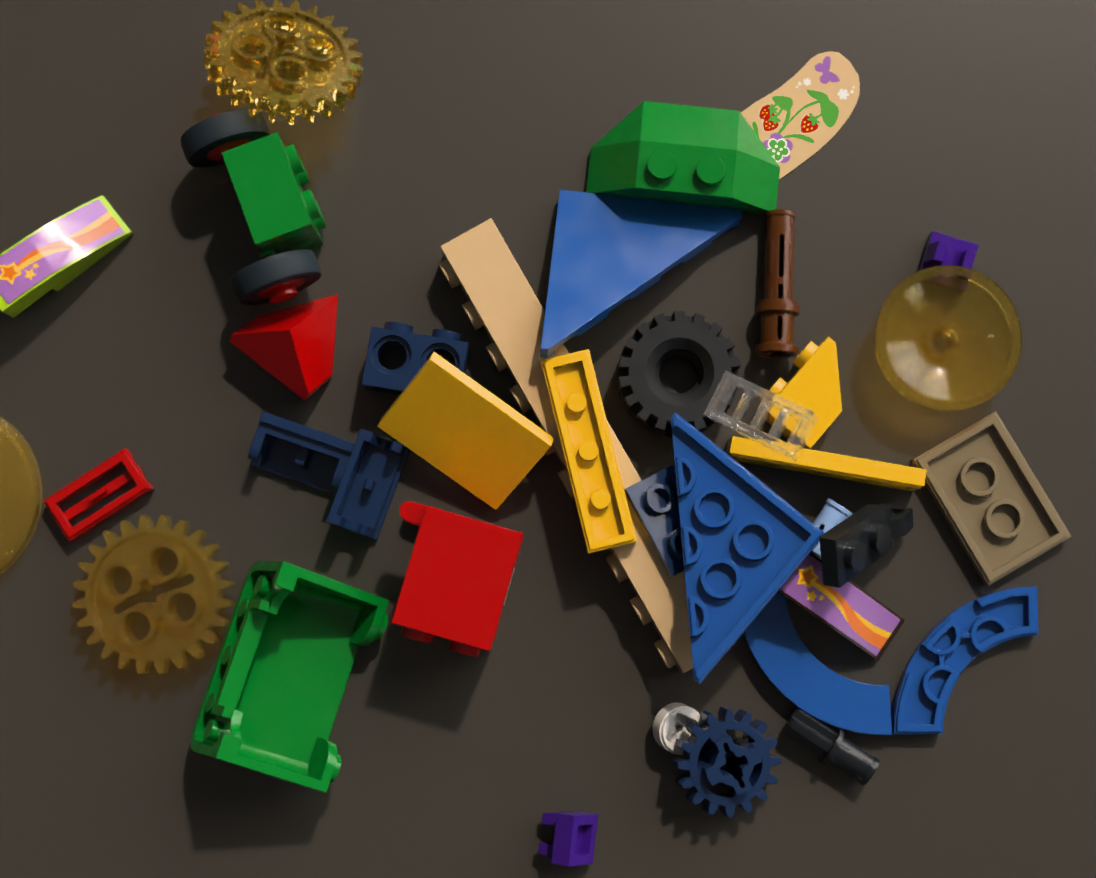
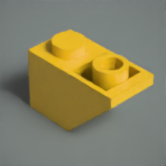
[760,336,842,449]

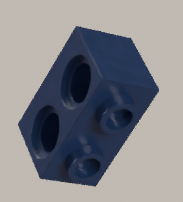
[362,322,470,395]

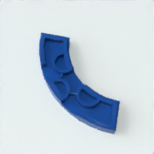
[891,586,1039,734]
[743,593,892,735]

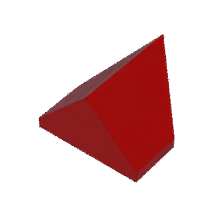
[229,294,338,401]

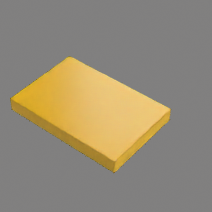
[377,352,554,510]

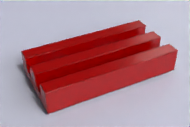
[43,448,155,542]

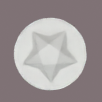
[653,702,703,755]

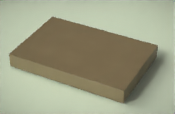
[910,411,1072,585]

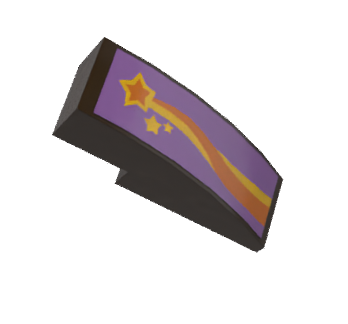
[778,553,905,660]

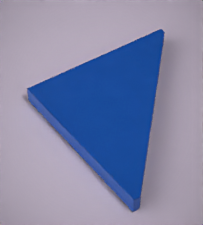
[540,189,743,358]
[671,412,824,684]

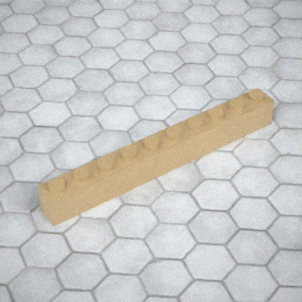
[438,218,693,674]

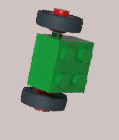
[181,109,327,305]

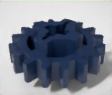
[672,706,781,818]

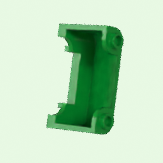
[190,561,389,793]

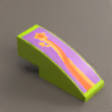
[0,195,133,318]

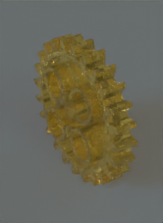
[204,0,363,125]
[72,515,235,674]

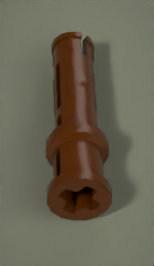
[755,209,799,358]

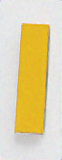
[541,349,637,554]
[725,436,927,491]

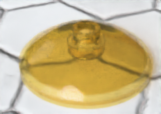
[874,265,1022,411]

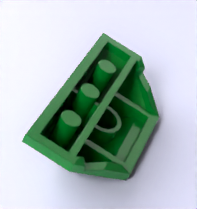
[586,101,780,215]

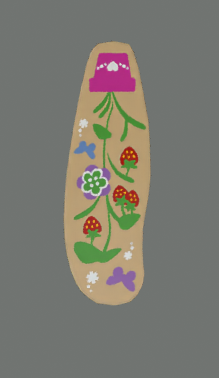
[741,51,860,179]

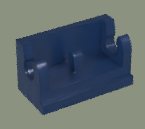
[248,411,355,495]
[326,429,411,540]

